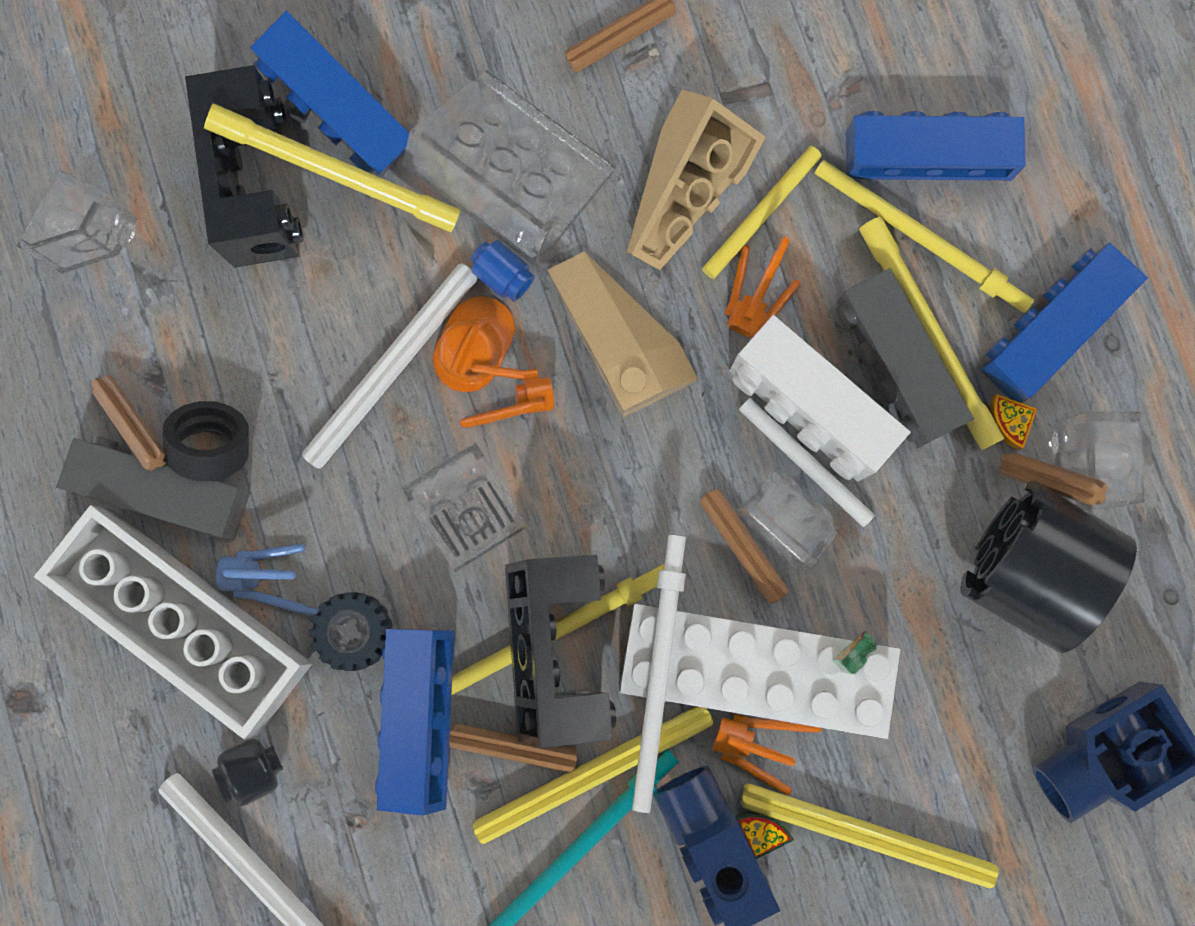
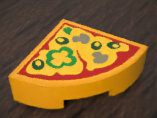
[990,394,1037,450]

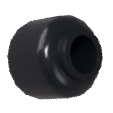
[212,739,283,806]

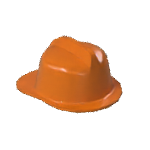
[433,296,515,393]

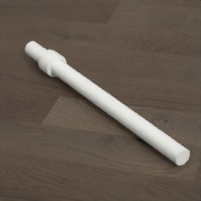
[632,535,686,813]

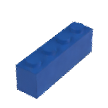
[250,10,414,177]
[846,111,1026,181]
[980,243,1148,403]
[375,629,454,816]

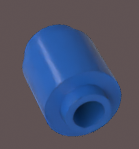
[471,240,535,302]

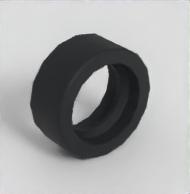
[162,401,249,481]

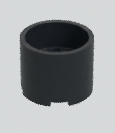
[960,481,1137,653]

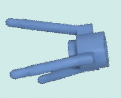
[216,544,319,616]

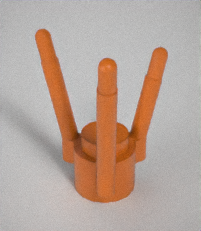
[724,236,800,338]
[460,364,554,428]
[712,713,822,795]

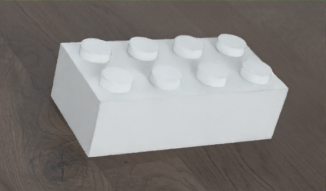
[729,315,911,482]

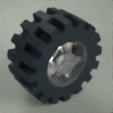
[309,592,393,671]

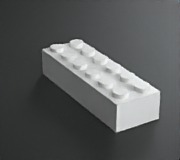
[34,505,313,740]
[619,604,900,739]

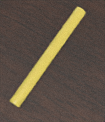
[702,146,822,279]

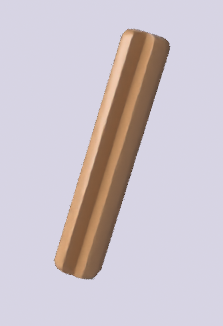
[565,0,676,72]
[91,375,166,471]
[999,453,1108,505]
[700,489,788,604]
[449,723,578,772]

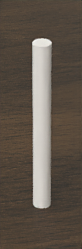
[738,398,875,527]

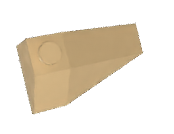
[627,89,766,270]
[547,251,698,418]

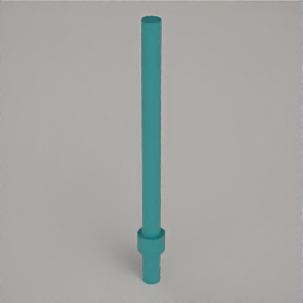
[488,749,680,926]

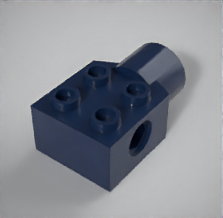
[1033,681,1195,823]
[653,765,781,926]

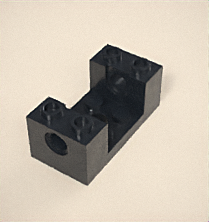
[185,65,304,268]
[505,555,616,748]

